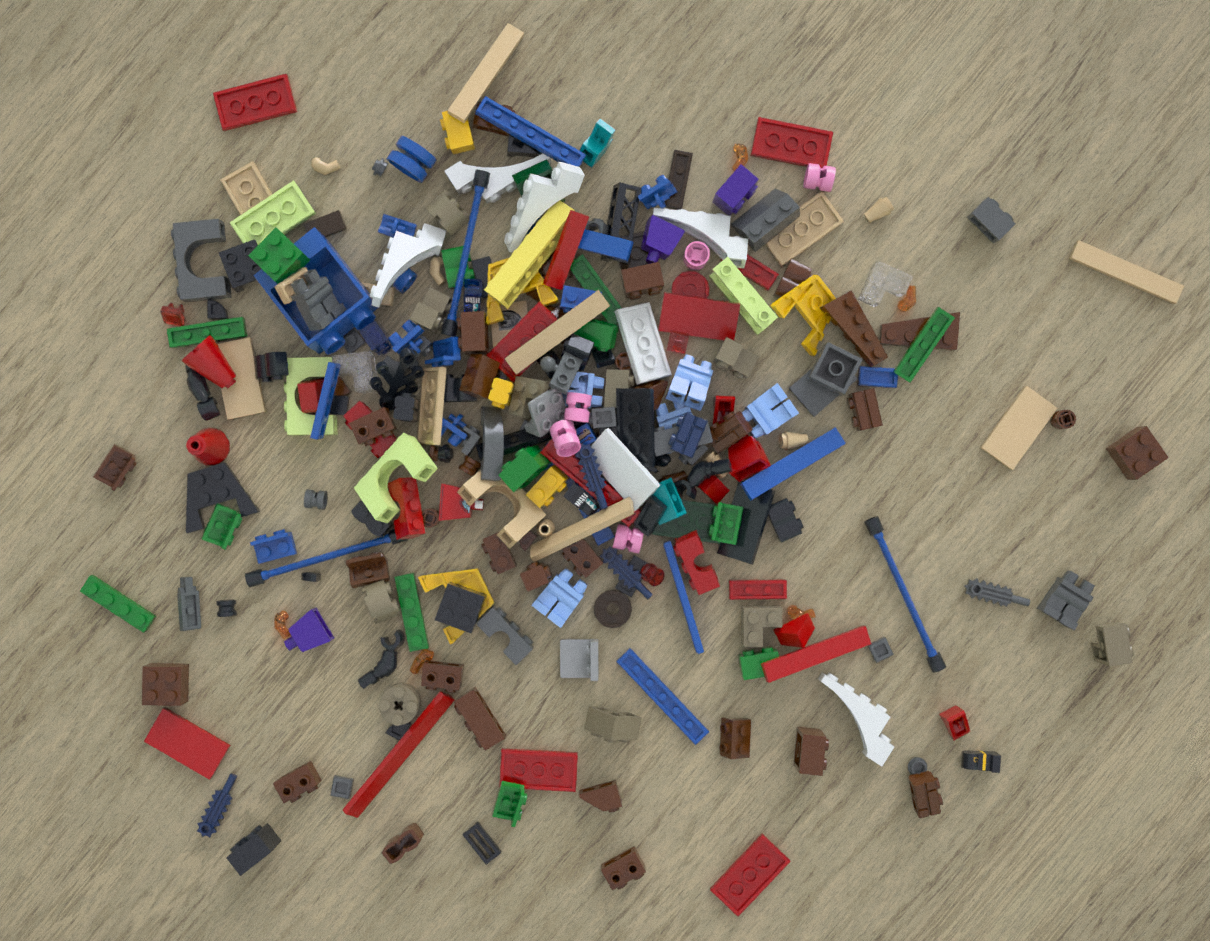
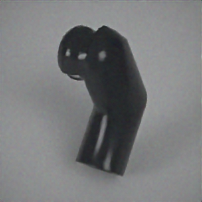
[655,454,671,467]

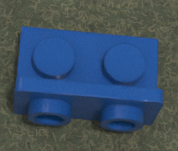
[560,285,602,316]
[250,529,297,564]

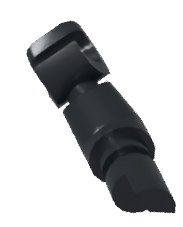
[185,365,221,421]
[674,459,732,500]
[358,629,405,689]

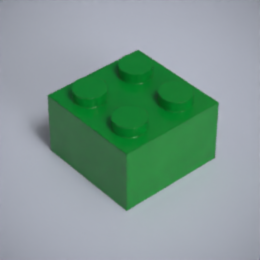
[248,227,310,284]
[499,445,552,493]

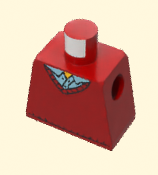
[439,484,484,521]

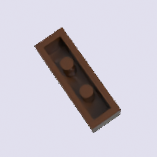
[454,687,506,751]

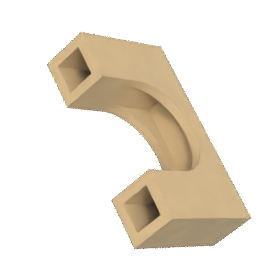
[457,470,546,549]

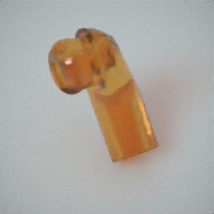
[732,143,749,171]
[897,286,916,312]
[787,605,816,619]
[410,648,434,674]

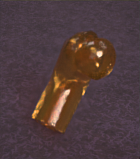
[274,610,291,640]

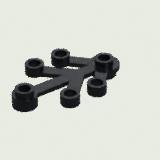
[370,348,424,411]

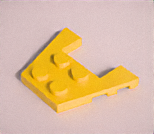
[486,257,559,325]
[770,275,836,356]
[418,568,495,645]

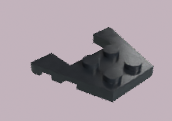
[186,463,260,534]

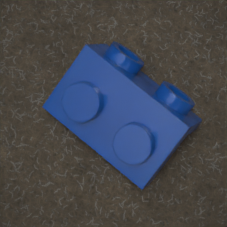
[425,337,461,367]

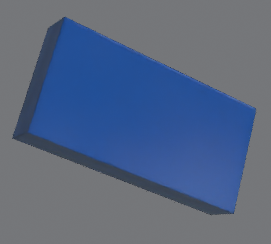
[858,366,898,388]

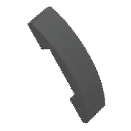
[481,406,504,482]

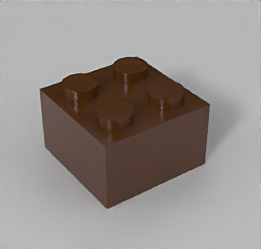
[621,262,664,300]
[457,311,489,355]
[1106,426,1169,480]
[142,663,189,706]
[793,727,829,776]

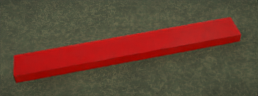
[343,691,455,818]

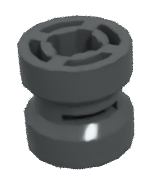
[304,489,328,510]

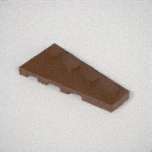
[820,290,888,367]
[879,312,960,351]

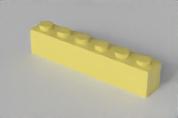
[484,200,574,309]

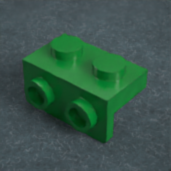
[709,502,744,545]
[201,503,242,550]
[492,781,527,827]

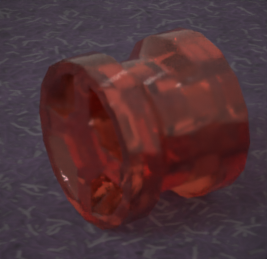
[640,563,665,586]

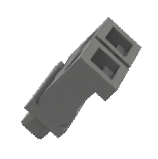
[291,269,347,331]
[1037,570,1095,631]

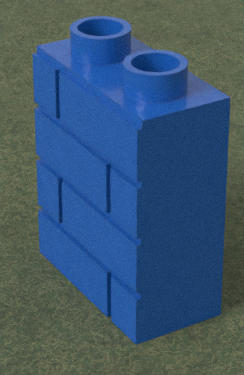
[254,227,378,355]

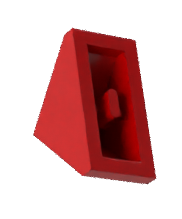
[297,379,324,413]
[712,396,735,425]
[698,475,730,505]
[773,613,815,648]
[939,705,971,741]

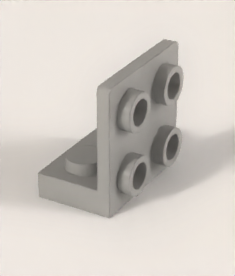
[524,388,566,437]
[560,639,599,681]

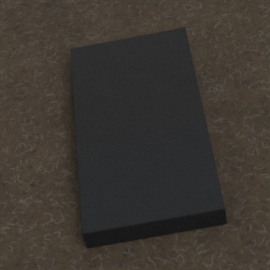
[616,388,655,468]
[717,481,775,565]

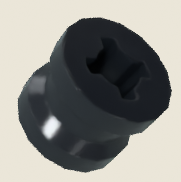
[216,600,237,617]

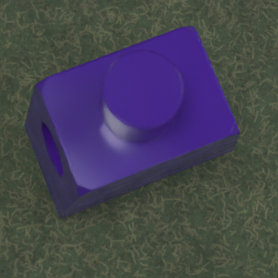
[641,215,685,264]
[284,608,334,652]

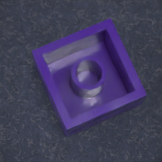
[712,164,759,216]

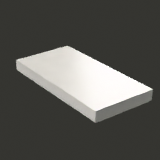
[614,302,672,385]
[591,428,660,511]

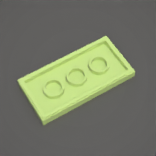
[230,180,316,245]

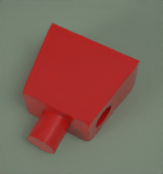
[728,434,771,482]

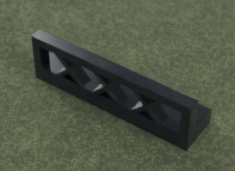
[601,182,641,264]

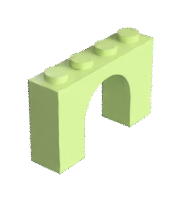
[284,357,338,436]
[354,433,438,523]

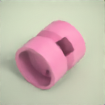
[803,163,836,192]
[683,241,710,271]
[564,392,592,423]
[550,420,581,457]
[613,524,644,554]

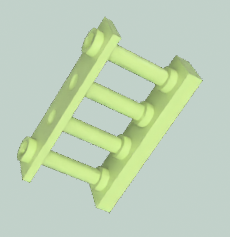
[709,257,778,335]

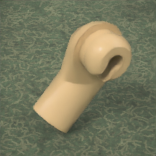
[311,157,341,175]
[429,256,446,286]

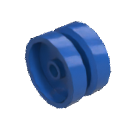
[386,136,437,183]

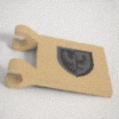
[491,300,528,348]

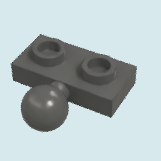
[540,352,583,395]

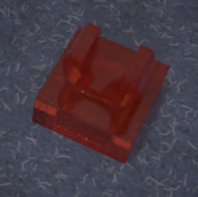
[160,302,186,326]
[666,330,689,354]

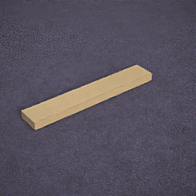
[448,23,524,123]
[1069,240,1184,304]
[505,290,610,374]
[530,497,634,562]

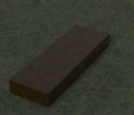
[664,150,693,210]

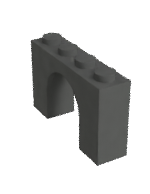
[171,219,232,302]

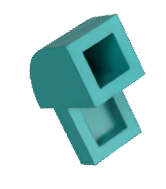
[579,119,616,168]

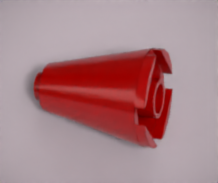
[181,335,236,389]
[186,428,230,466]

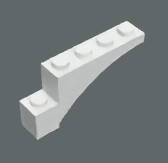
[445,154,551,204]
[504,162,585,253]
[653,207,748,268]
[370,223,446,308]
[818,672,894,766]

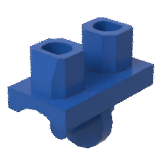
[638,175,677,209]
[378,214,417,238]
[388,320,425,354]
[441,414,468,448]

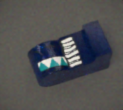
[463,279,483,312]

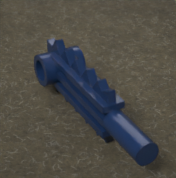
[575,443,608,509]
[600,546,653,600]
[197,773,237,838]

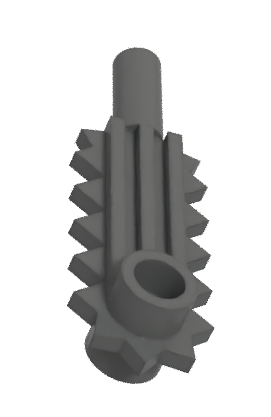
[964,578,1030,607]

